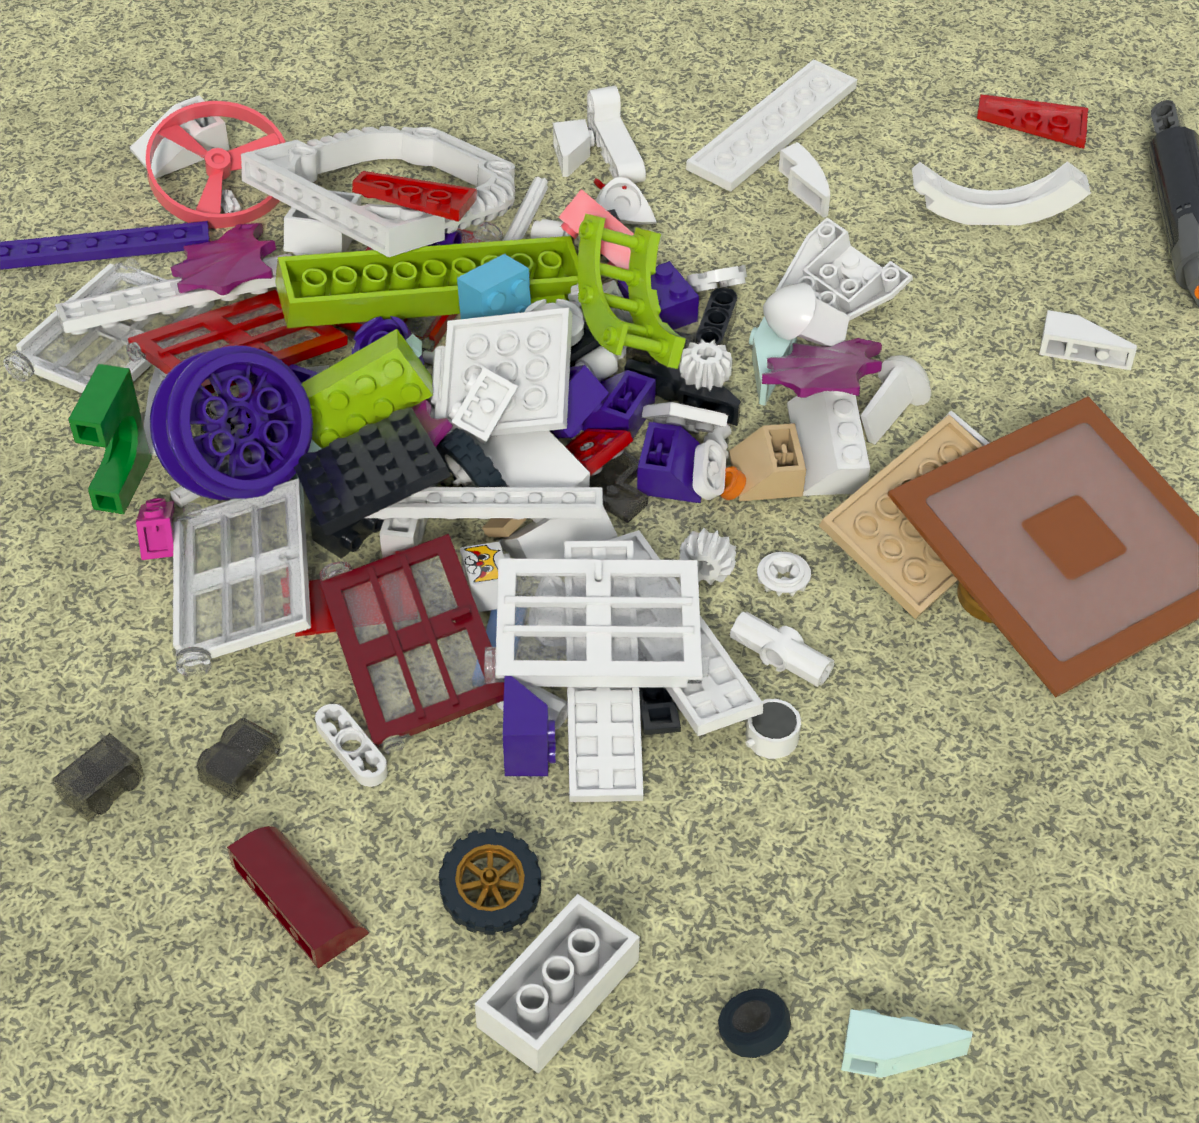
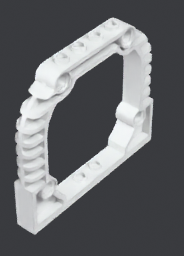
[241,126,515,257]

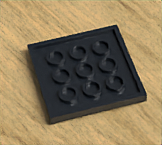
[294,407,451,536]

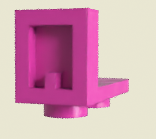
[136,498,175,560]

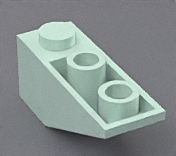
[841,1009,973,1078]

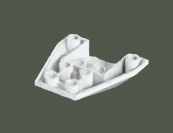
[775,218,913,341]

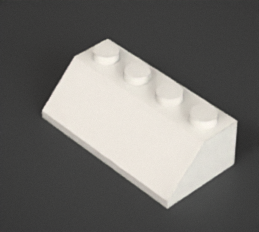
[787,391,870,496]

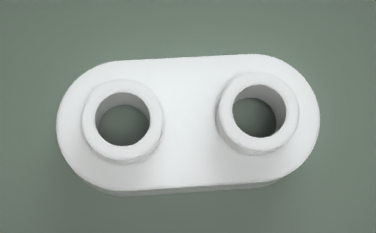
[693,440,726,500]

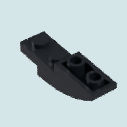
[624,359,741,426]

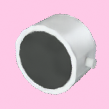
[745,699,801,759]

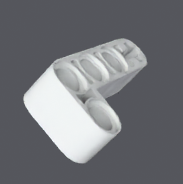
[587,86,646,183]

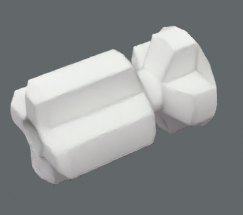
[221,189,241,214]

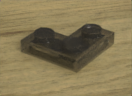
[589,452,648,523]

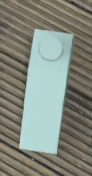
[749,317,797,406]

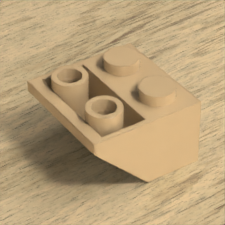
[729,423,806,501]

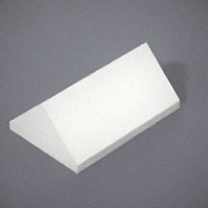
[499,506,617,583]

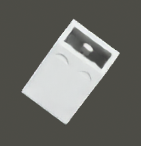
[130,95,230,179]

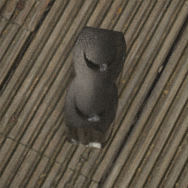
[196,717,280,801]

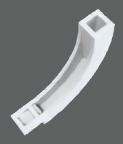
[912,161,1091,225]

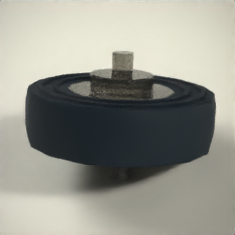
[718,988,791,1058]

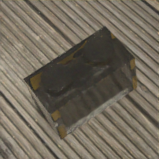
[53,733,144,822]

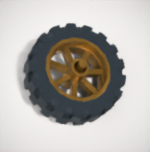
[439,828,541,935]

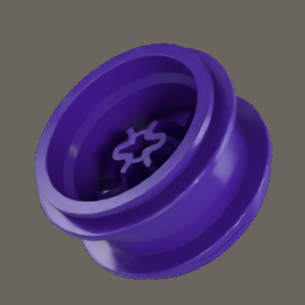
[150,345,313,500]

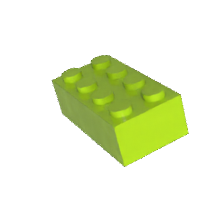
[302,329,433,448]

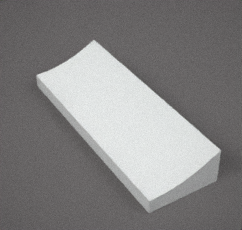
[427,397,590,523]

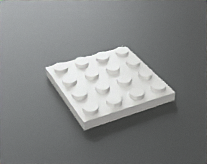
[440,307,573,438]

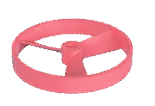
[146,101,285,229]

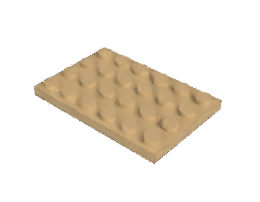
[819,415,983,620]

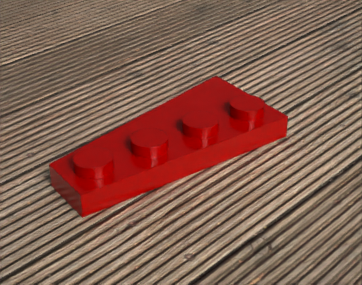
[977,94,1088,149]
[352,171,477,222]

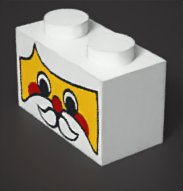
[460,541,518,612]

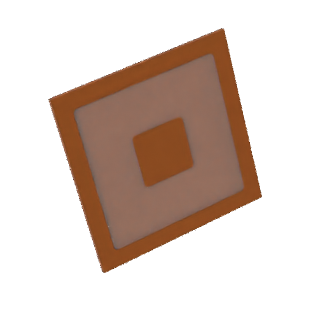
[888,396,1199,698]

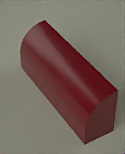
[227,826,369,969]

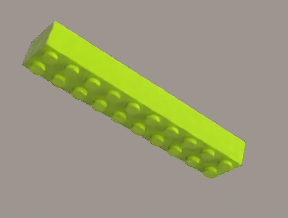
[275,236,578,328]

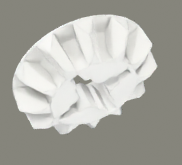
[757,552,811,597]

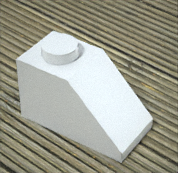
[553,119,595,177]

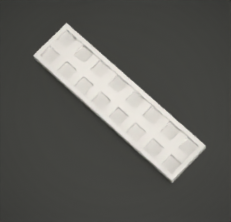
[55,253,292,335]
[606,530,763,736]
[564,541,643,802]

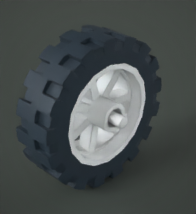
[436,428,508,487]

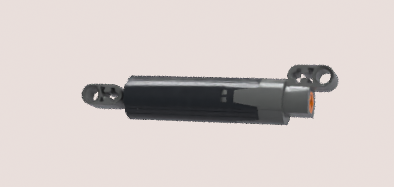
[1148,100,1199,307]

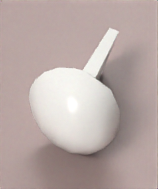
[763,283,850,347]
[860,355,931,445]

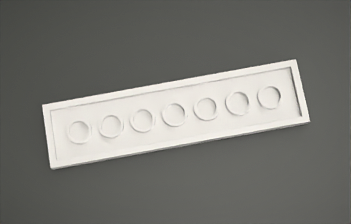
[686,59,857,192]

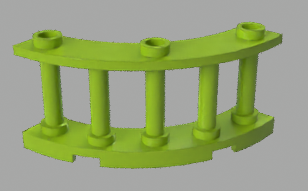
[578,213,686,369]

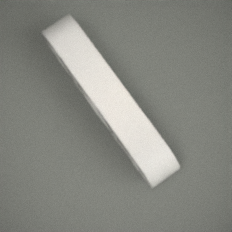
[315,704,388,787]

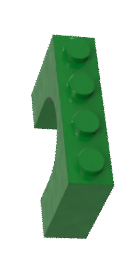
[68,364,152,514]

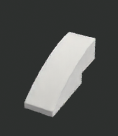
[779,142,830,218]

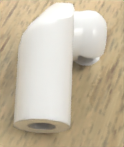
[703,424,731,460]

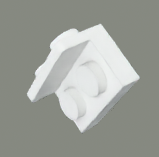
[448,367,518,444]

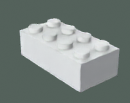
[475,894,640,1074]

